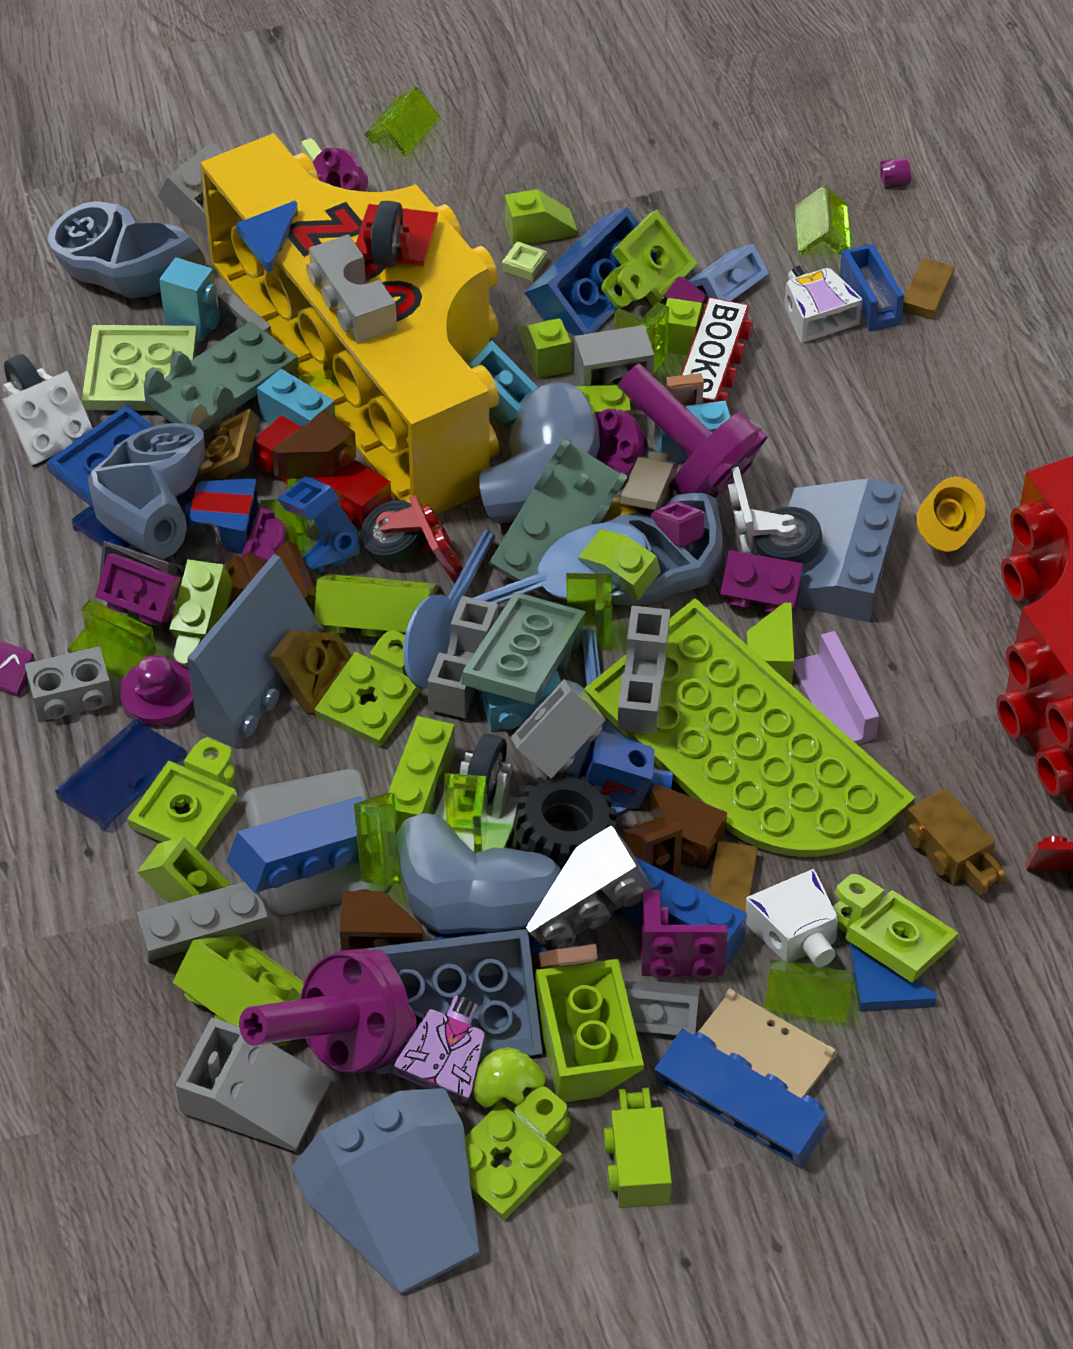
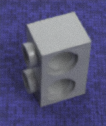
[25,646,114,722]

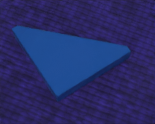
[236,200,298,272]
[849,941,936,1011]

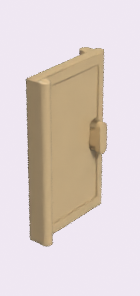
[698,988,838,1098]

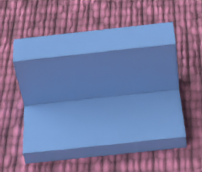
[689,244,769,301]

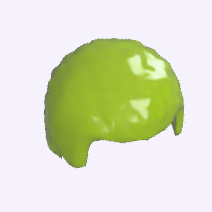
[473,1047,546,1108]

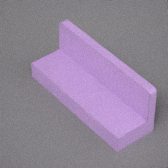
[793,631,880,745]

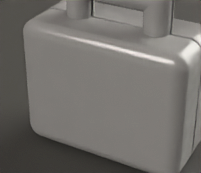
[243,769,392,915]

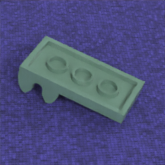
[144,321,299,431]
[488,437,627,602]
[461,592,586,705]

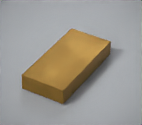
[902,257,955,319]
[709,841,758,912]

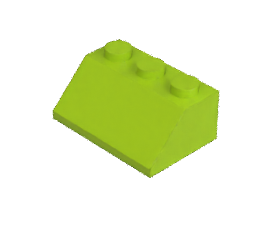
[314,574,438,637]
[172,935,304,1047]
[535,959,644,1102]

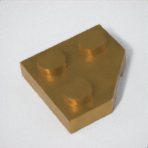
[188,409,259,493]
[269,630,352,713]

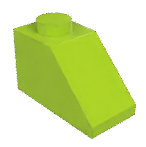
[505,189,578,247]
[660,298,706,356]
[517,318,571,379]
[578,529,661,600]
[746,603,794,685]
[137,836,232,903]

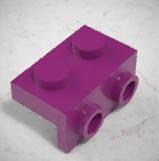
[720,550,803,613]

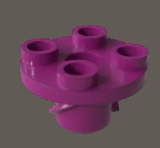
[312,148,368,192]
[596,409,648,477]
[119,655,194,727]

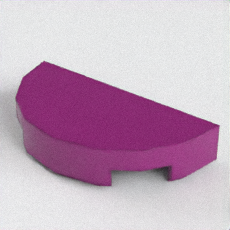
[241,507,287,560]

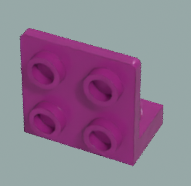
[95,553,180,626]
[640,890,728,979]

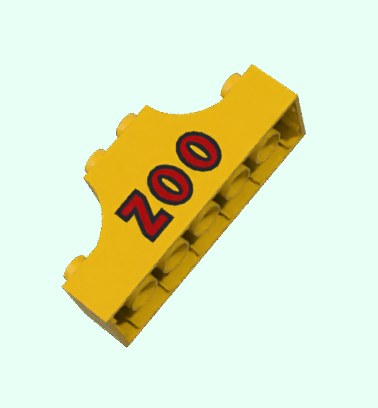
[200,133,499,515]

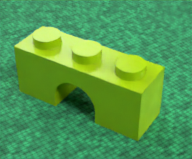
[382,716,456,838]

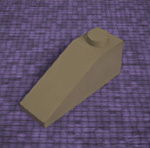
[619,451,678,510]

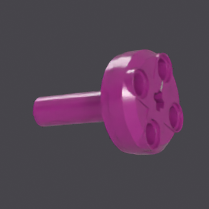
[617,364,768,498]
[239,949,416,1073]

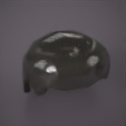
[173,522,228,576]

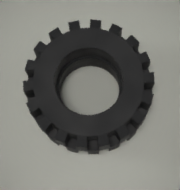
[511,773,617,869]

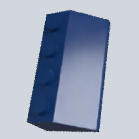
[524,206,658,336]

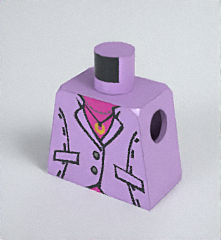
[392,996,485,1105]

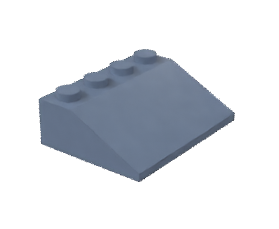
[779,478,904,622]
[187,554,318,749]
[366,929,543,1075]

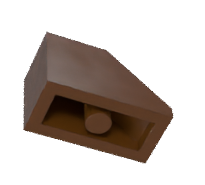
[272,411,357,478]
[651,783,727,870]
[623,817,683,877]
[340,889,423,951]

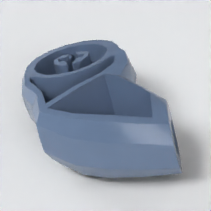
[47,201,206,299]
[479,382,600,524]
[88,423,205,559]
[595,493,723,606]
[395,813,562,934]

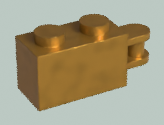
[904,788,1006,895]

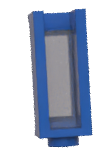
[839,244,904,332]

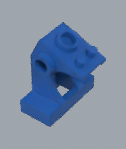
[277,476,360,573]

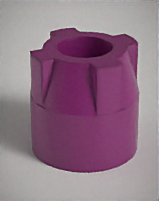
[880,157,911,187]

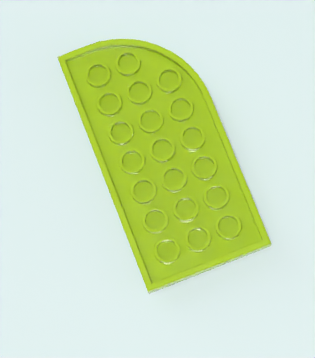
[584,598,916,857]

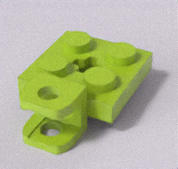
[602,210,697,309]
[314,630,421,748]
[127,737,237,852]
[833,874,959,983]
[465,1086,571,1221]

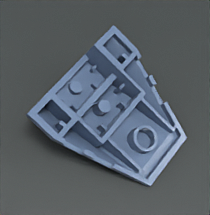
[291,1088,480,1295]

